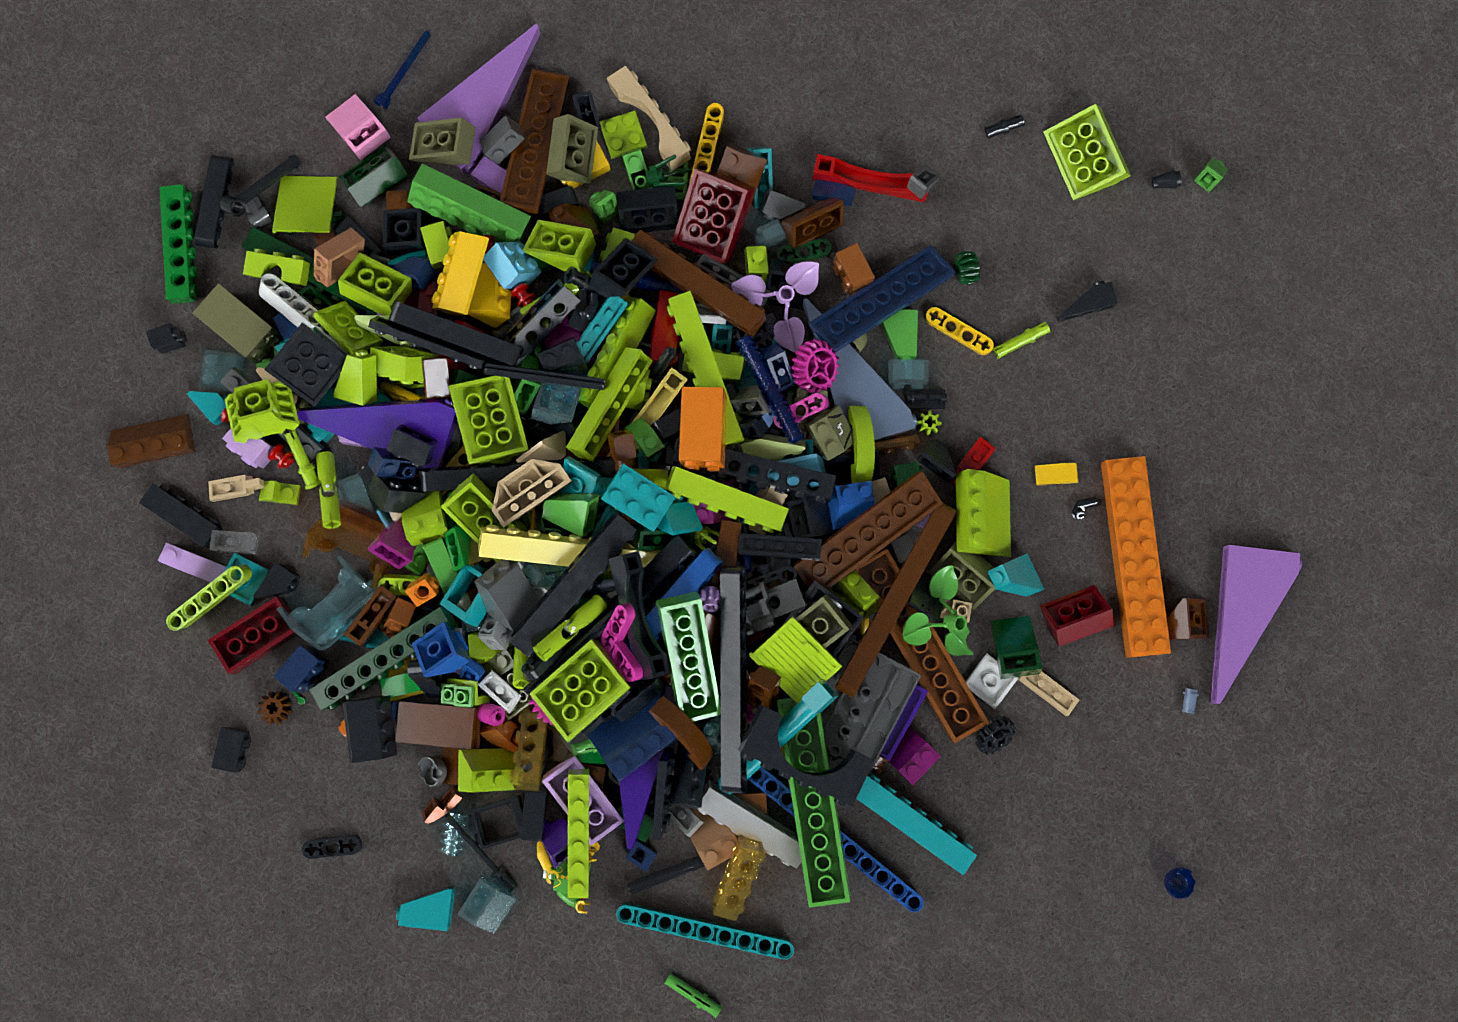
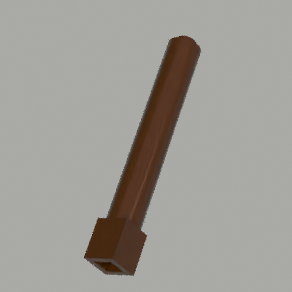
[608,429,638,544]

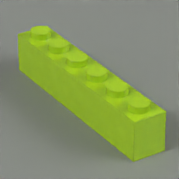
[576,297,656,409]
[566,347,652,461]
[664,466,789,533]
[568,769,589,898]

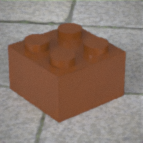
[832,243,875,296]

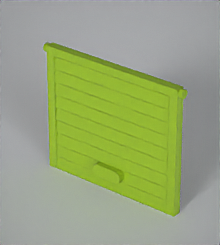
[272,175,337,233]
[748,616,842,704]

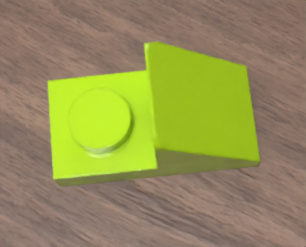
[259,481,301,505]

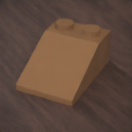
[690,808,743,870]

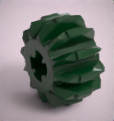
[954,251,981,285]

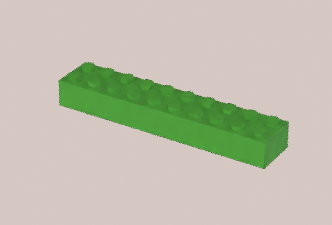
[777,698,851,908]

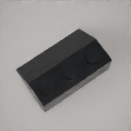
[617,186,679,234]
[589,238,658,297]
[343,695,397,763]

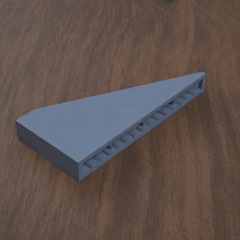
[803,299,917,450]

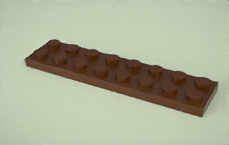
[499,69,570,214]
[791,470,943,589]

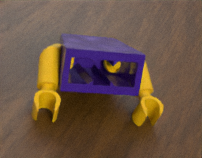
[537,819,600,884]

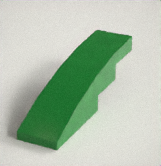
[444,490,470,572]

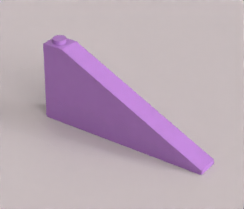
[417,24,541,175]
[1210,545,1302,704]

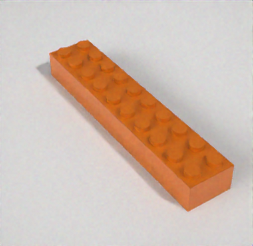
[1101,456,1171,658]

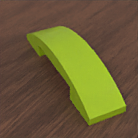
[847,406,875,484]

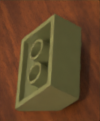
[546,114,598,183]
[929,541,995,610]

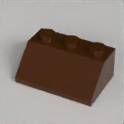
[717,144,768,213]
[781,197,844,249]

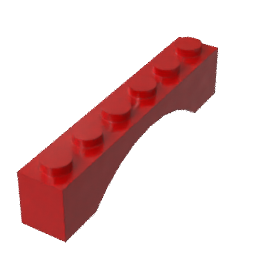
[812,154,928,203]

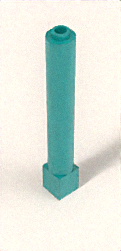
[718,680,838,794]

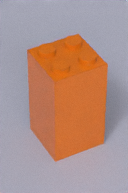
[679,387,727,471]

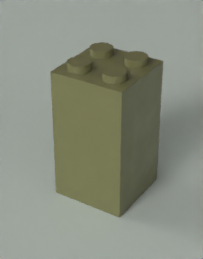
[193,283,282,365]

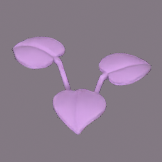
[731,262,819,352]

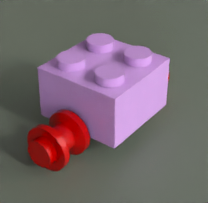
[221,408,294,469]

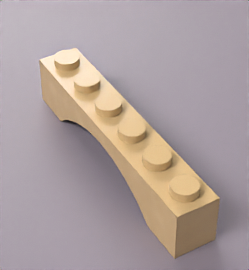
[607,66,691,171]

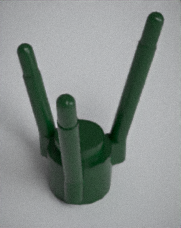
[646,154,693,187]

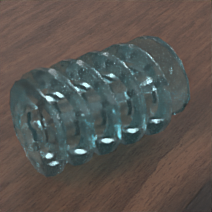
[438,813,469,856]

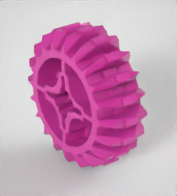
[790,339,841,393]

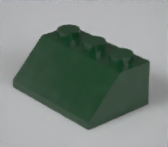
[339,145,408,207]

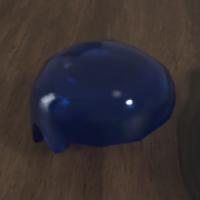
[1164,867,1196,899]

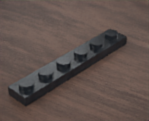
[368,316,489,369]

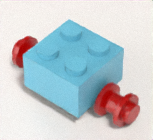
[483,234,541,308]

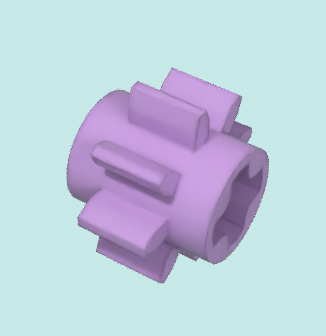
[699,586,720,612]

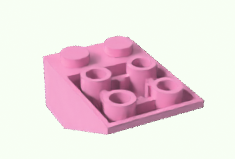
[325,94,391,161]

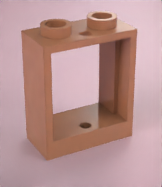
[314,228,365,287]

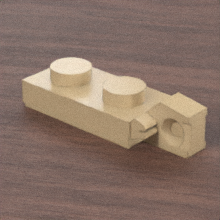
[208,475,264,502]

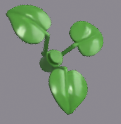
[902,565,973,656]

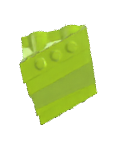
[225,379,299,443]

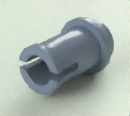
[1181,688,1199,714]

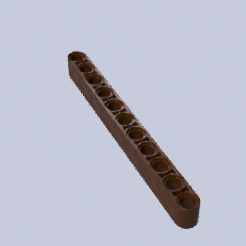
[835,502,957,698]

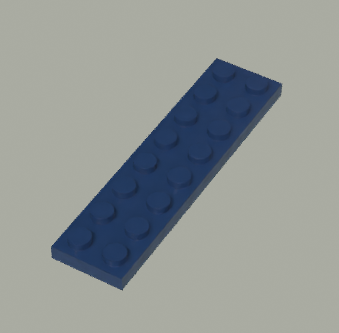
[809,245,955,353]

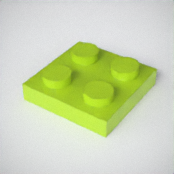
[600,111,647,159]

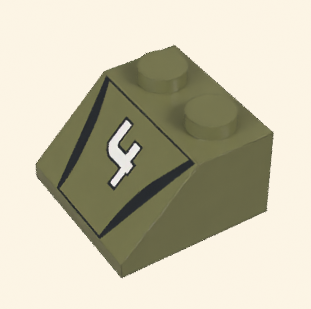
[804,405,853,461]

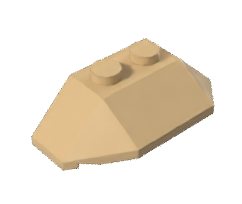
[492,459,571,527]

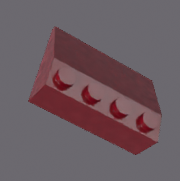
[672,168,755,264]

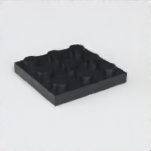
[264,322,347,407]

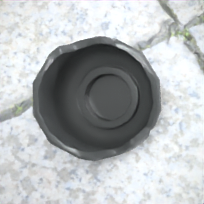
[418,756,447,787]

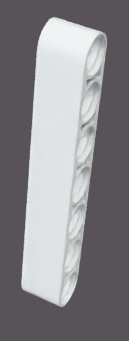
[259,274,349,355]

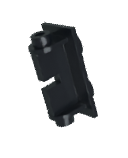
[906,389,947,409]

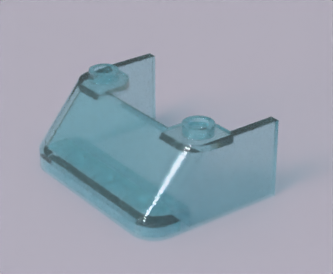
[277,555,375,650]

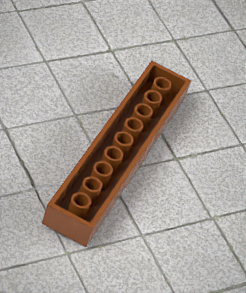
[854,549,989,743]

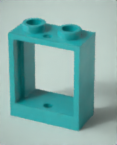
[440,563,487,627]

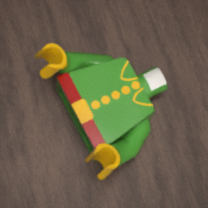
[543,849,597,914]

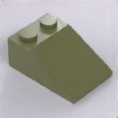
[409,117,476,165]

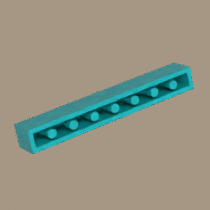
[856,773,977,875]

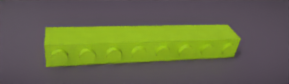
[667,291,745,448]

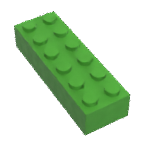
[408,164,531,244]
[656,591,721,722]

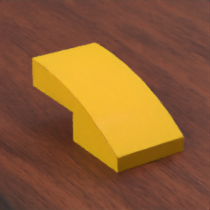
[1035,463,1078,485]

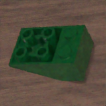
[990,616,1042,679]

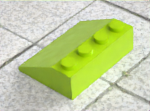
[1043,104,1131,200]
[448,376,529,464]
[956,469,1011,557]
[530,639,631,742]

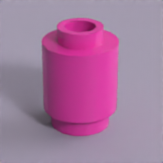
[477,702,505,726]

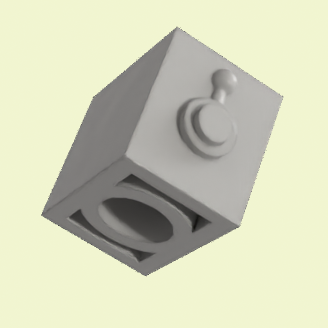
[478,614,511,650]

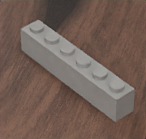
[697,780,802,869]

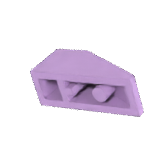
[158,543,226,582]

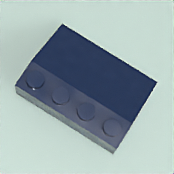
[588,695,677,782]

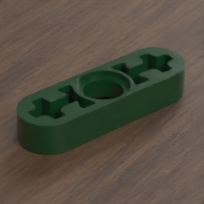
[776,238,832,264]

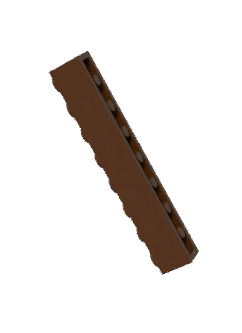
[632,230,766,338]

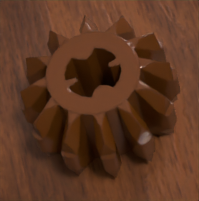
[257,691,293,725]

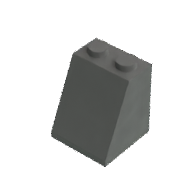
[475,559,540,631]

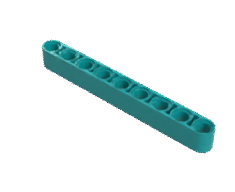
[616,903,794,960]

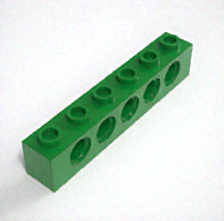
[159,184,198,304]

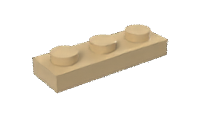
[1018,671,1079,716]

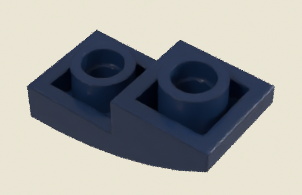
[812,180,856,206]

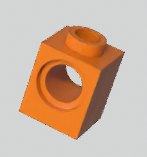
[405,572,440,607]

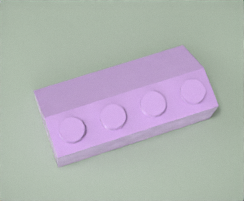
[542,756,624,846]

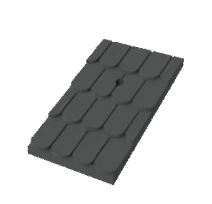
[822,637,921,776]

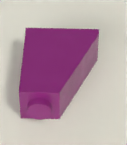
[368,516,415,569]

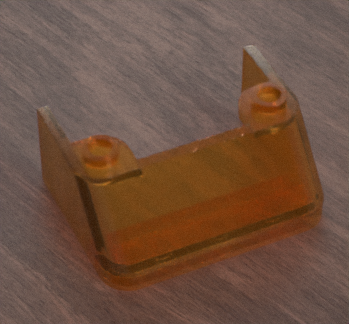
[302,506,391,589]

